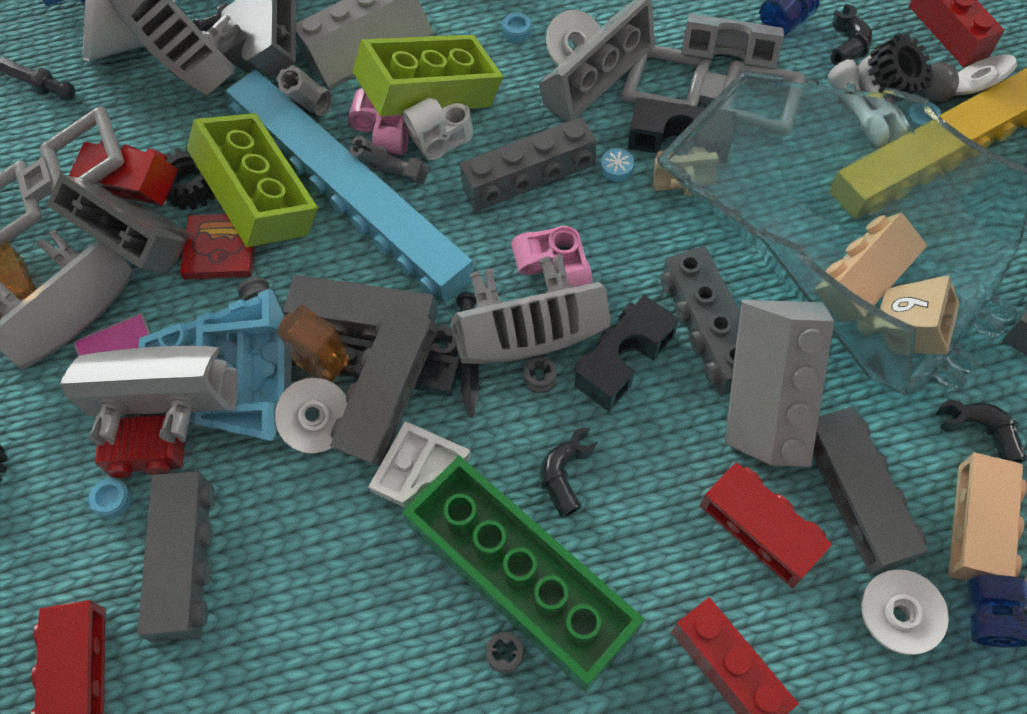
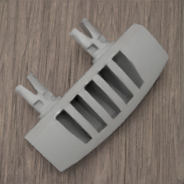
[110,0,241,95]
[0,230,133,370]
[451,254,611,364]
[60,346,238,446]

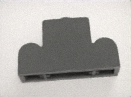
[220,0,296,77]
[47,173,190,273]

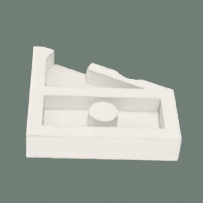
[368,421,471,508]

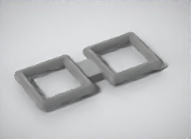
[621,45,806,134]
[0,107,124,247]

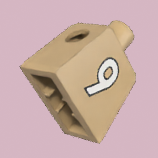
[860,276,960,355]

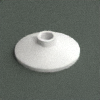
[546,10,600,66]
[955,55,1017,95]
[275,378,348,453]
[861,569,949,655]

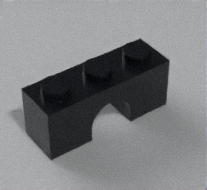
[628,97,735,165]
[574,295,679,412]

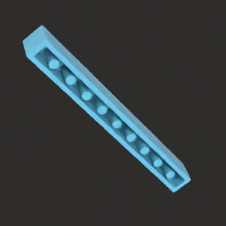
[225,69,474,304]

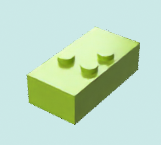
[352,35,504,117]
[187,113,318,247]

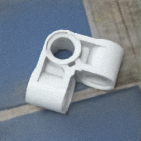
[402,98,473,160]

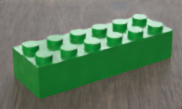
[402,455,645,692]

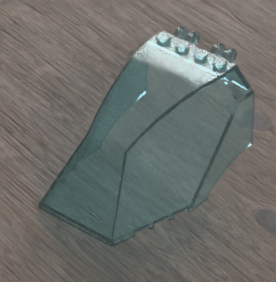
[657,70,1027,396]

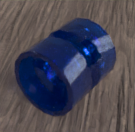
[759,0,819,36]
[968,575,1027,648]

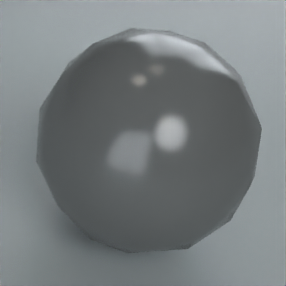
[917,62,959,104]

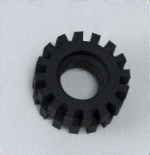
[868,34,932,101]
[165,146,216,210]

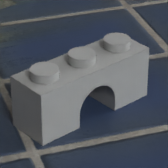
[681,13,784,69]

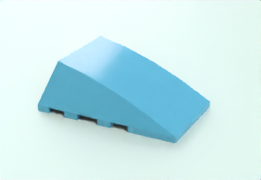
[139,289,292,441]

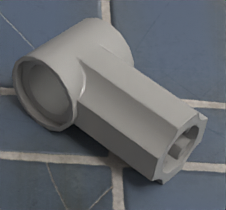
[276,65,333,117]

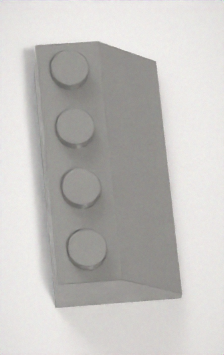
[296,0,434,90]
[539,0,655,121]
[725,300,834,467]

